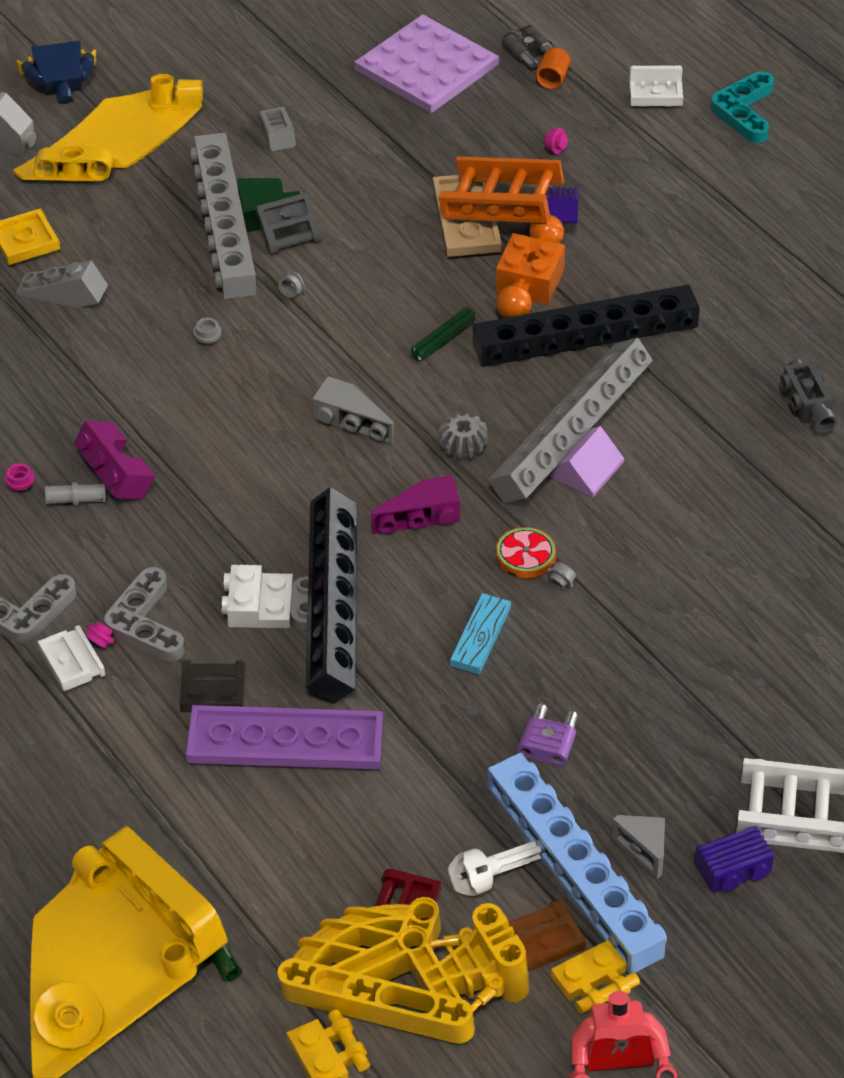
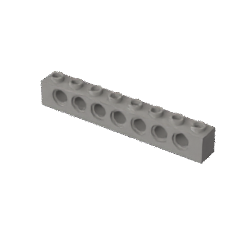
[190,133,257,299]
[488,338,653,503]

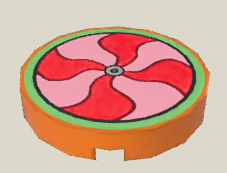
[496,527,556,579]

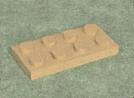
[433,175,502,257]

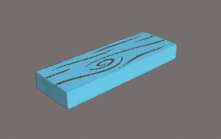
[450,593,511,675]

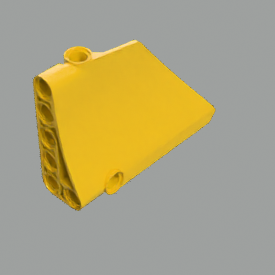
[30,826,228,1078]

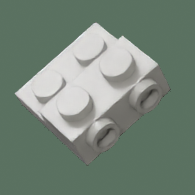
[222,565,293,628]

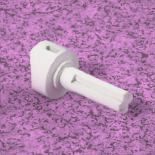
[448,841,542,896]

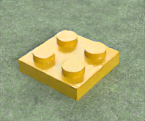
[0,208,60,265]

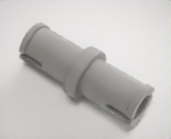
[45,482,106,506]

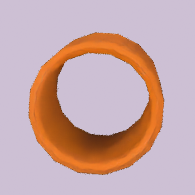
[536,47,571,89]

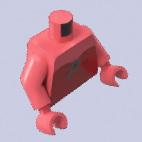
[568,991,677,1078]

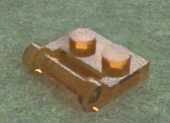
[508,899,586,971]

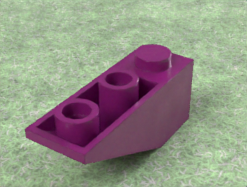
[371,475,460,535]

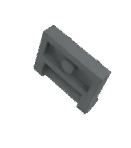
[255,192,322,255]

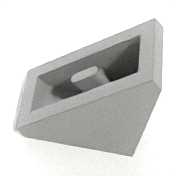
[612,815,665,879]

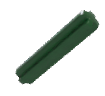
[411,307,476,361]

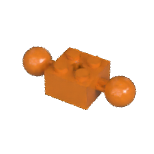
[495,215,566,318]

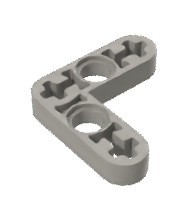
[104,567,185,662]
[0,575,76,644]

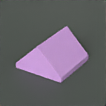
[547,426,624,497]

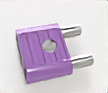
[517,704,578,766]

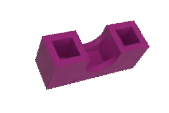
[74,420,155,499]

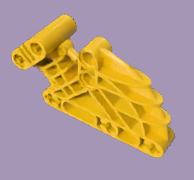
[277,897,530,1044]

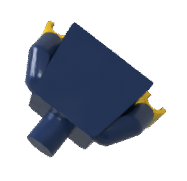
[16,41,96,104]

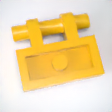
[551,940,640,1014]
[286,1009,370,1078]

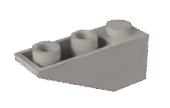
[16,260,108,308]
[313,376,394,445]

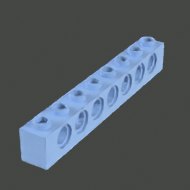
[487,753,667,974]

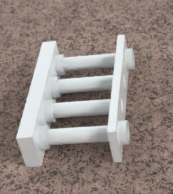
[736,758,844,853]

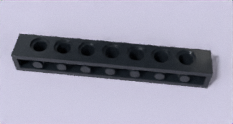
[473,284,700,367]
[305,487,357,704]

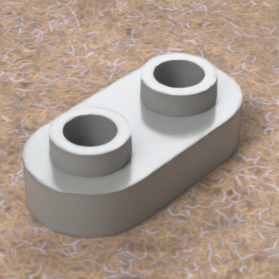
[291,576,308,631]

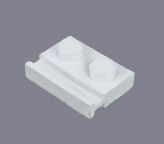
[37,625,105,692]

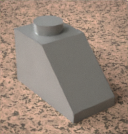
[0,92,36,156]

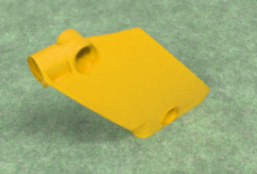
[13,74,203,181]

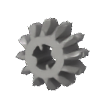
[439,412,488,461]

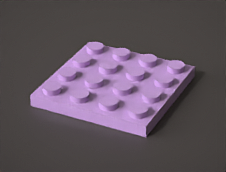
[354,14,499,113]

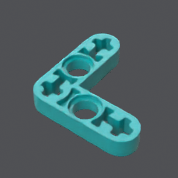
[711,71,774,143]

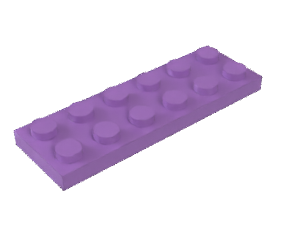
[186,705,383,770]

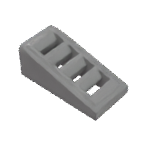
[259,107,296,151]

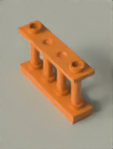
[439,157,564,223]

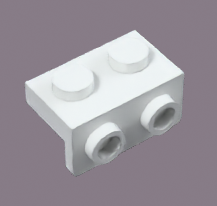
[629,65,683,107]

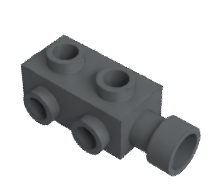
[780,359,837,433]

